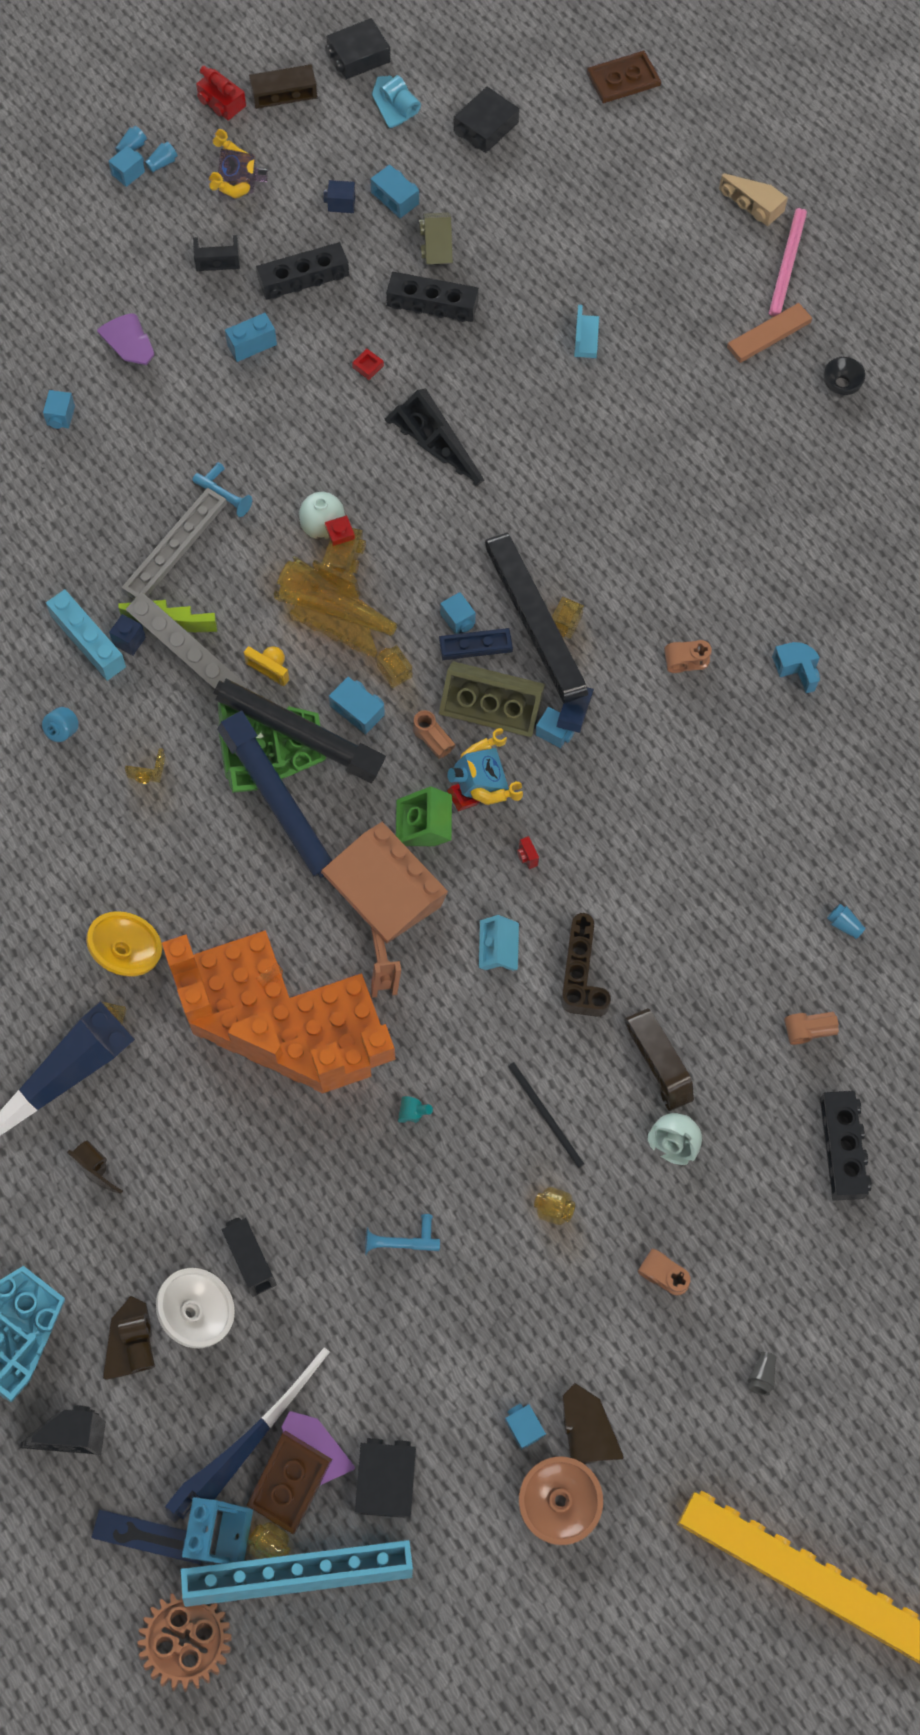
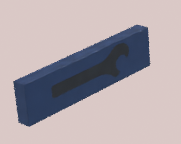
[91,1510,202,1565]

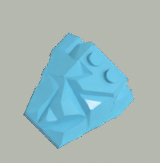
[0,1266,65,1402]

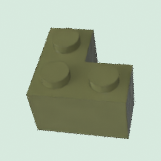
[419,212,453,264]

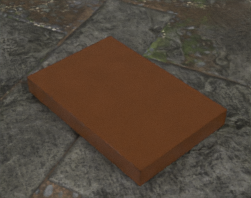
[586,50,661,104]
[246,1431,333,1535]

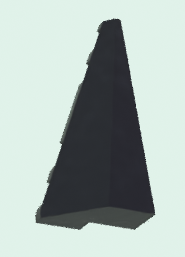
[384,389,485,486]

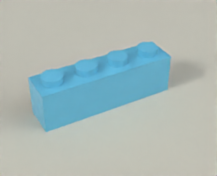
[46,589,126,681]

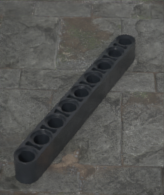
[485,532,588,704]

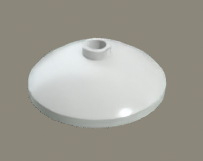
[156,1268,235,1349]

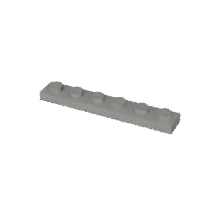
[121,488,227,599]
[126,591,249,689]

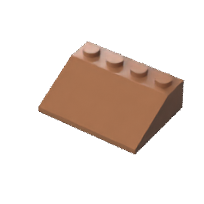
[321,822,448,944]

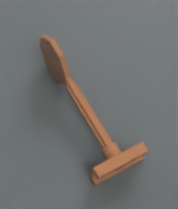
[371,927,401,998]

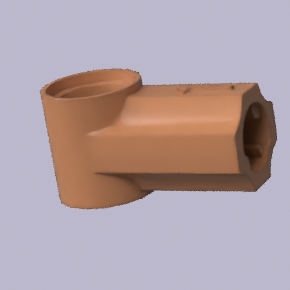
[413,710,455,759]
[784,1012,839,1045]

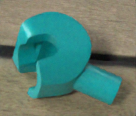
[398,1096,433,1123]

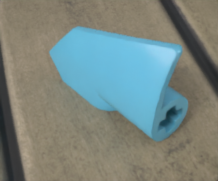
[372,75,421,128]

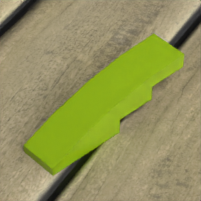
[118,600,218,633]

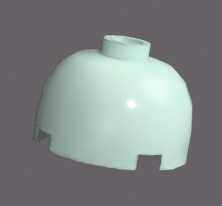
[299,492,345,539]
[648,1113,702,1165]

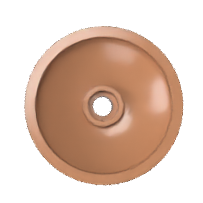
[519,1457,603,1545]

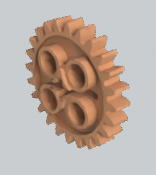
[137,1594,232,1692]

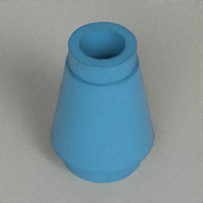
[115,126,147,153]
[145,141,178,173]
[827,904,866,939]

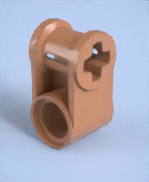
[664,640,712,673]
[637,1249,690,1296]

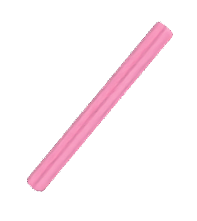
[769,208,807,316]

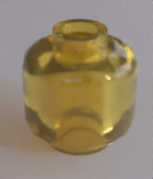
[534,1187,575,1225]
[247,1522,291,1559]

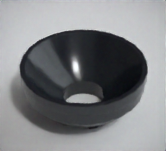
[824,357,866,395]

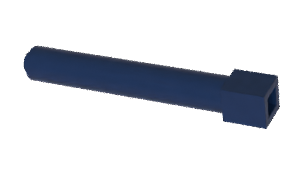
[217,711,333,879]

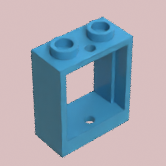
[182,1497,253,1564]

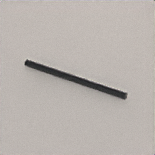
[508,1062,584,1169]

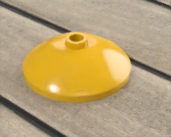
[86,911,162,976]

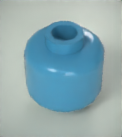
[42,707,79,742]

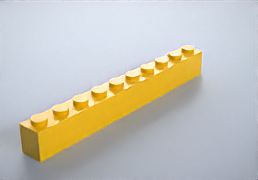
[677,1491,920,1664]

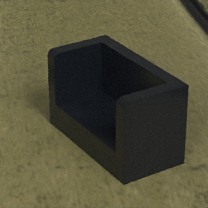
[193,235,240,272]

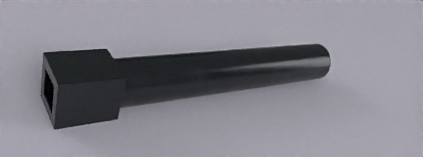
[213,678,386,784]

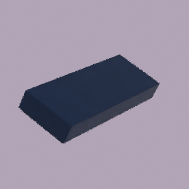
[439,628,513,660]
[556,687,594,733]

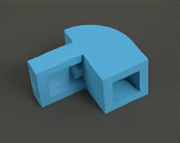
[772,642,820,693]

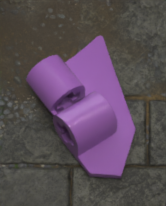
[97,313,155,365]
[281,1411,355,1486]

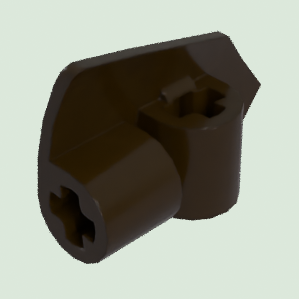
[67,1140,123,1194]
[103,1296,155,1380]
[562,1383,624,1464]

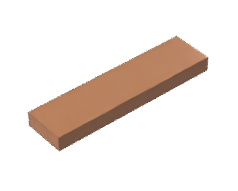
[727,303,812,363]

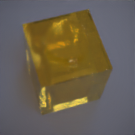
[552,596,584,639]
[377,645,413,689]

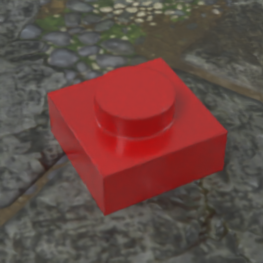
[352,349,384,380]
[325,515,355,546]
[447,784,480,811]
[517,836,539,869]

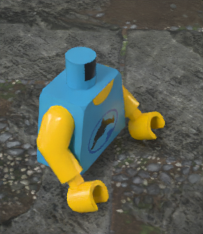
[447,728,523,805]

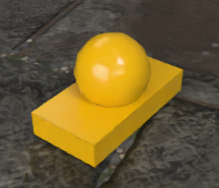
[244,646,289,686]

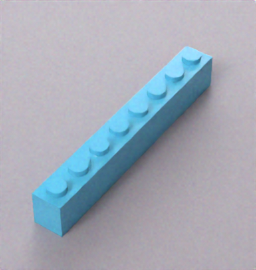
[181,1540,413,1607]

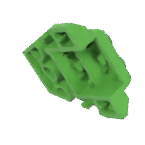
[218,702,326,793]

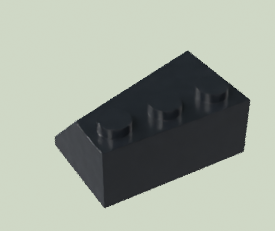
[19,1405,106,1455]

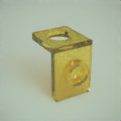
[125,748,166,784]

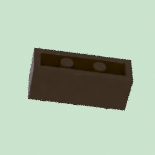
[249,64,318,109]

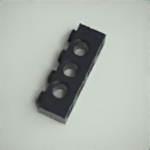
[256,242,349,300]
[386,271,479,322]
[820,1091,872,1201]

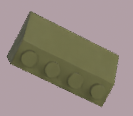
[439,661,546,737]

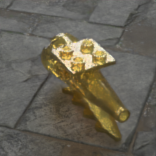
[274,556,398,657]

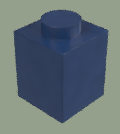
[323,180,356,213]
[109,614,146,656]

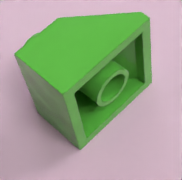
[396,786,452,846]

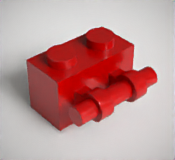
[196,66,246,121]

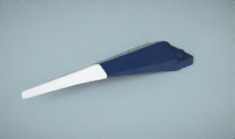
[0,1000,135,1136]
[165,1347,330,1523]

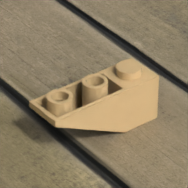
[719,174,788,226]

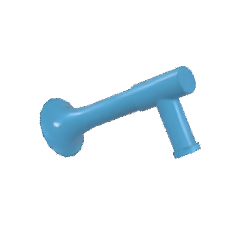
[193,462,252,517]
[365,1214,440,1255]

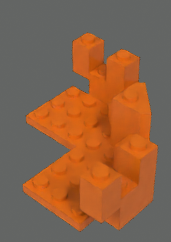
[162,930,395,1093]

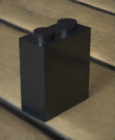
[325,18,391,80]
[454,86,520,153]
[221,1217,277,1297]
[355,1438,416,1518]

